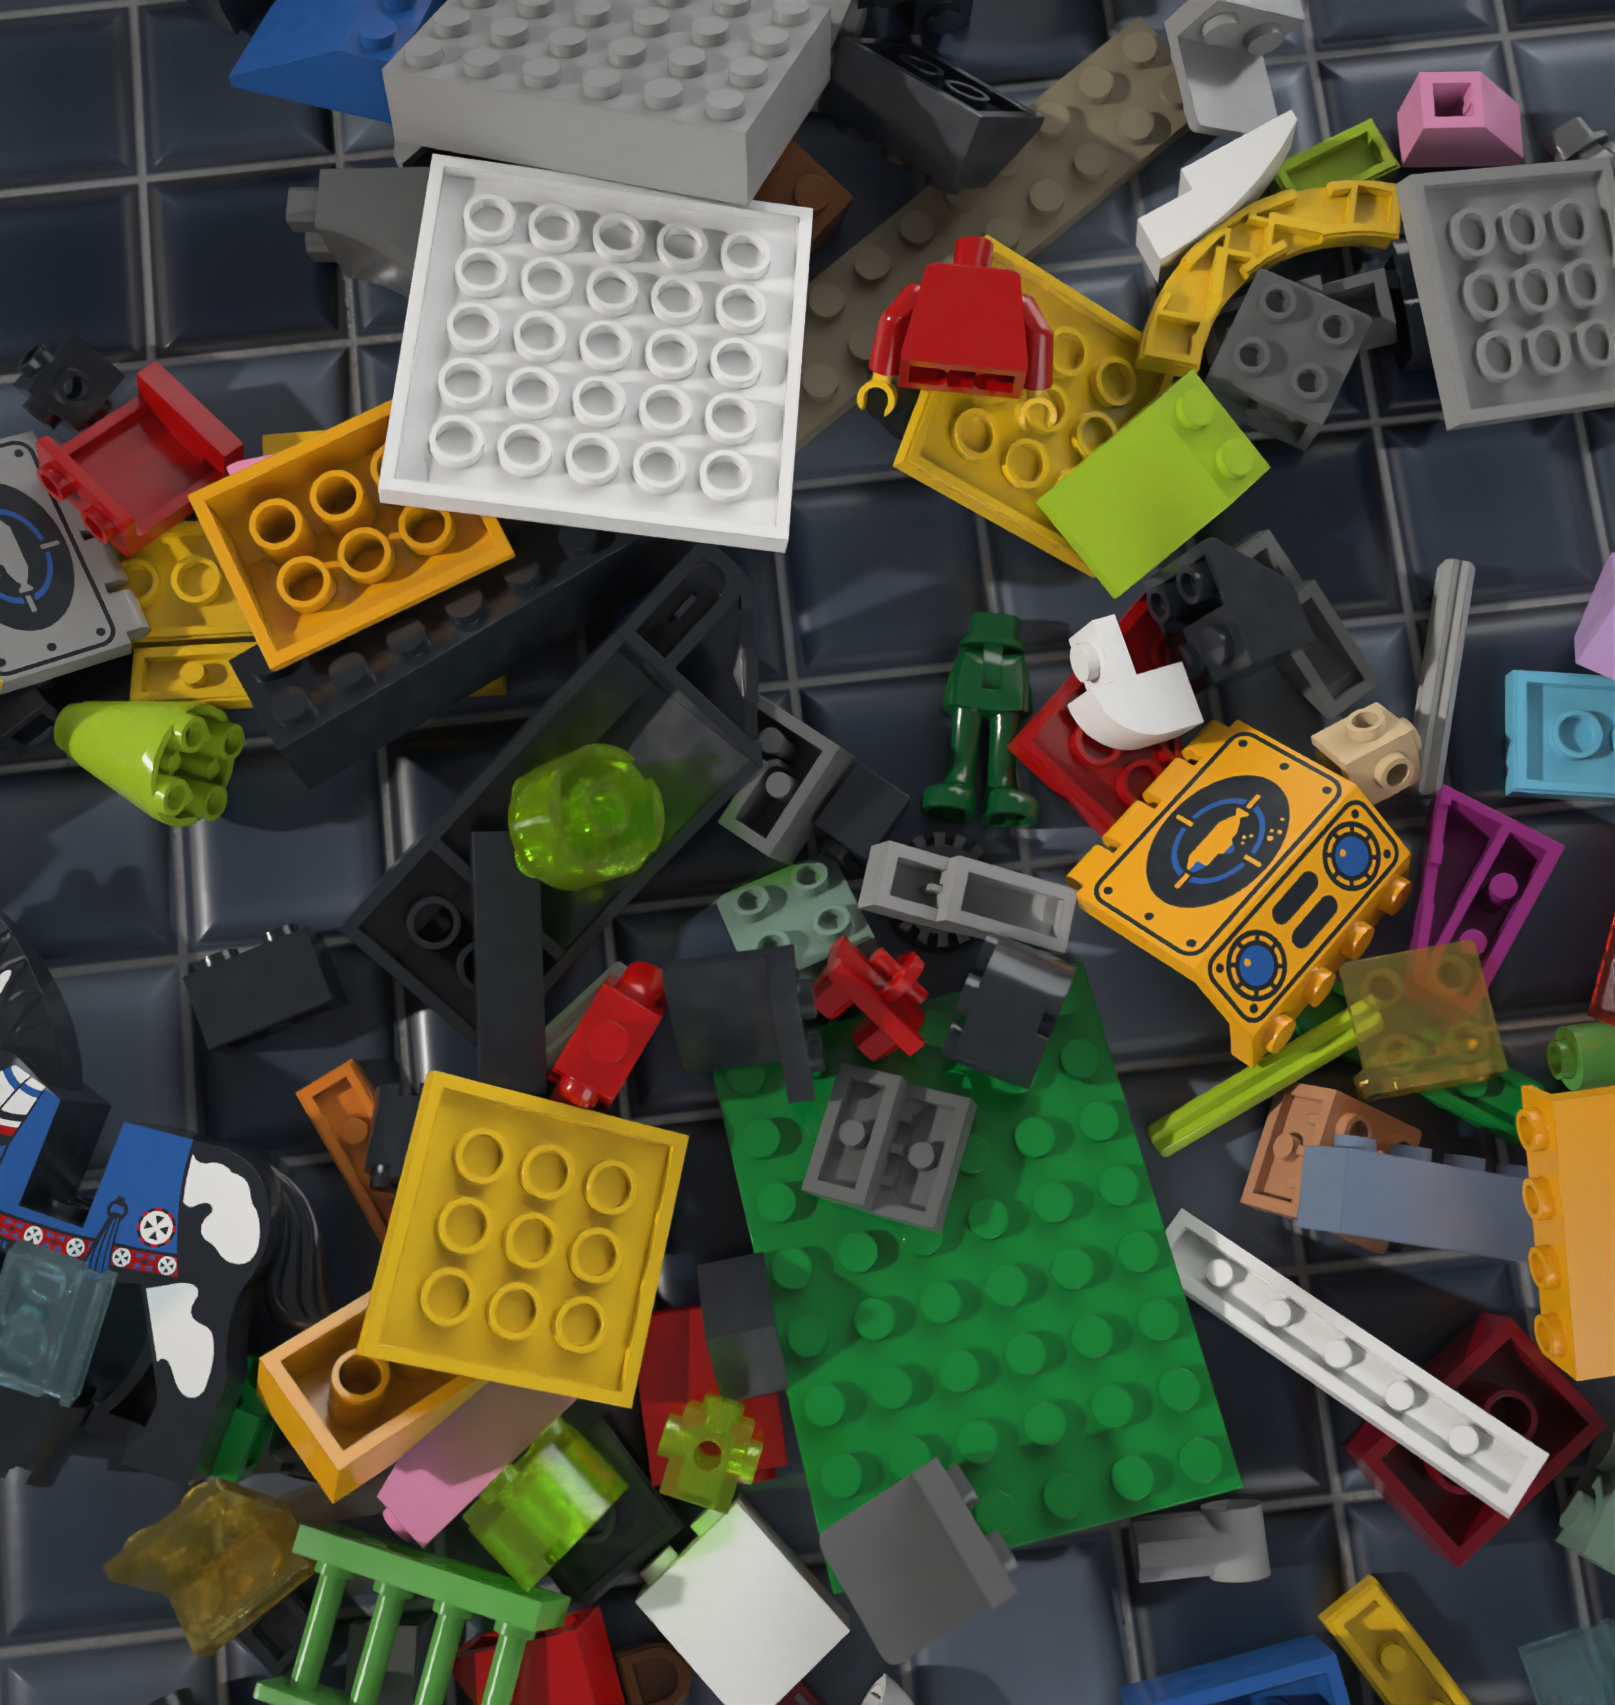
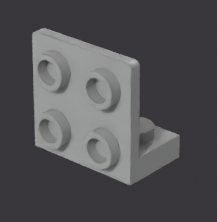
[1164,0,1305,140]

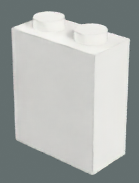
[635,1492,850,1705]

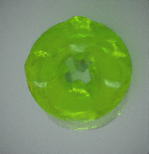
[508,744,665,891]
[463,1416,630,1593]

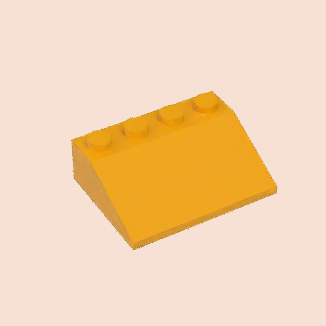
[187,399,516,672]

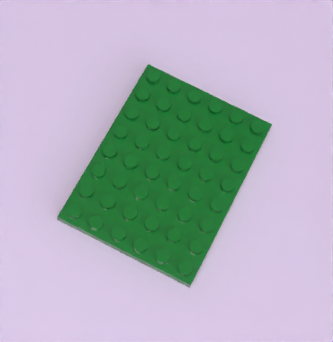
[712,961,1244,1595]

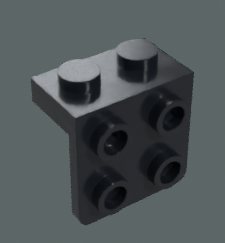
[662,944,826,1104]

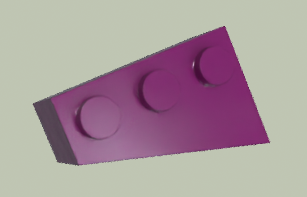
[1397,784,1565,1028]

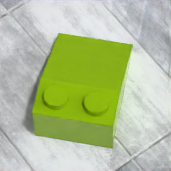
[1036,369,1271,599]

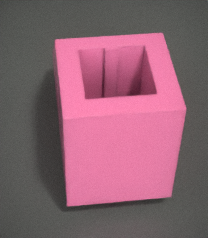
[1397,71,1524,168]

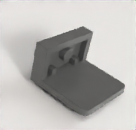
[819,1457,1020,1665]

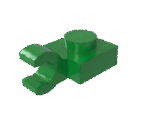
[210,1353,275,1485]

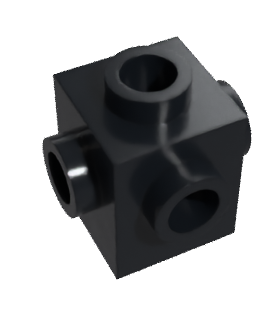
[12,329,126,432]

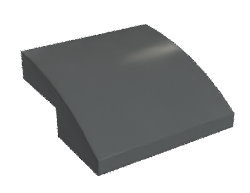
[801,1062,977,1234]

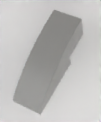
[857,840,1079,954]

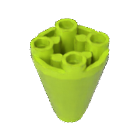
[54,701,245,828]

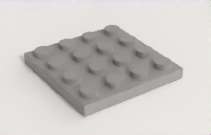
[1395,157,1615,431]

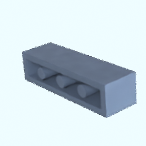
[1297,1134,1535,1263]

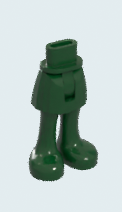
[920,612,1040,829]

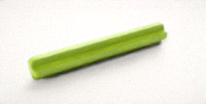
[1146,1000,1384,1157]

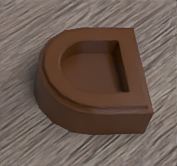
[615,1637,693,1705]

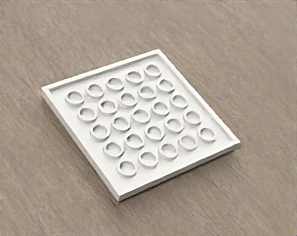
[378,154,813,553]

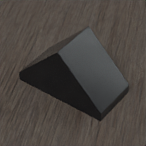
[696,1251,789,1403]

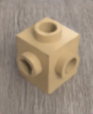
[1311,702,1423,805]

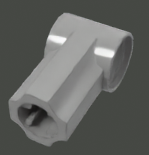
[1128,1499,1271,1583]

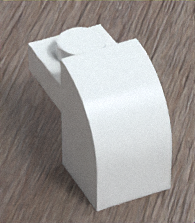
[1067,614,1204,750]

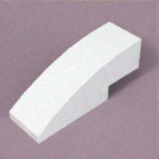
[1136,109,1297,284]

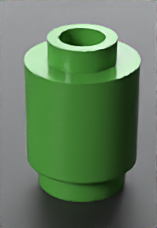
[1547,1019,1615,1091]

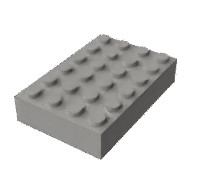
[382,0,831,206]

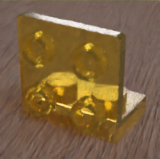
[1339,940,1508,1102]
[103,1478,316,1657]

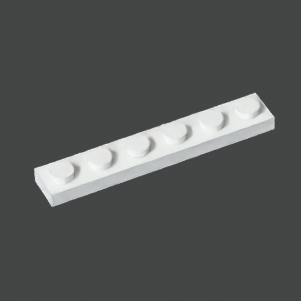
[1165,1208,1549,1519]

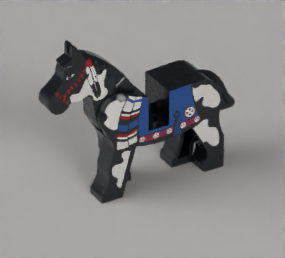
[0,909,338,1487]

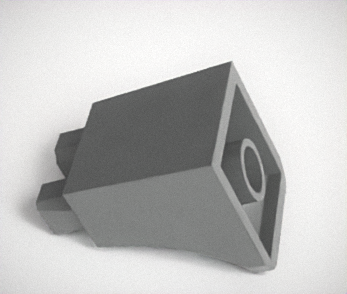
[286,167,430,299]

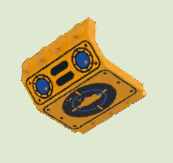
[1065,719,1413,1068]

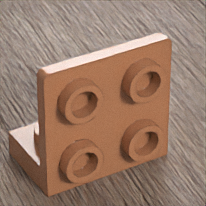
[1240,1082,1422,1254]

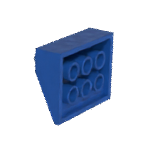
[228,0,447,124]

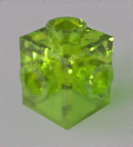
[657,1393,764,1515]

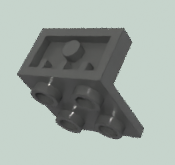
[1204,269,1372,451]

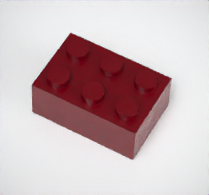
[1339,1312,1609,1568]

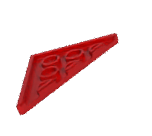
[1007,591,1184,837]

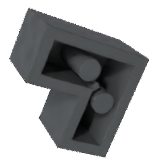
[718,694,860,866]

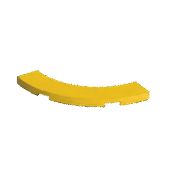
[1133,180,1402,377]

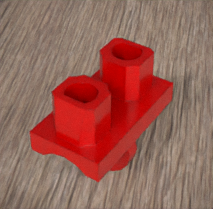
[813,935,929,1062]

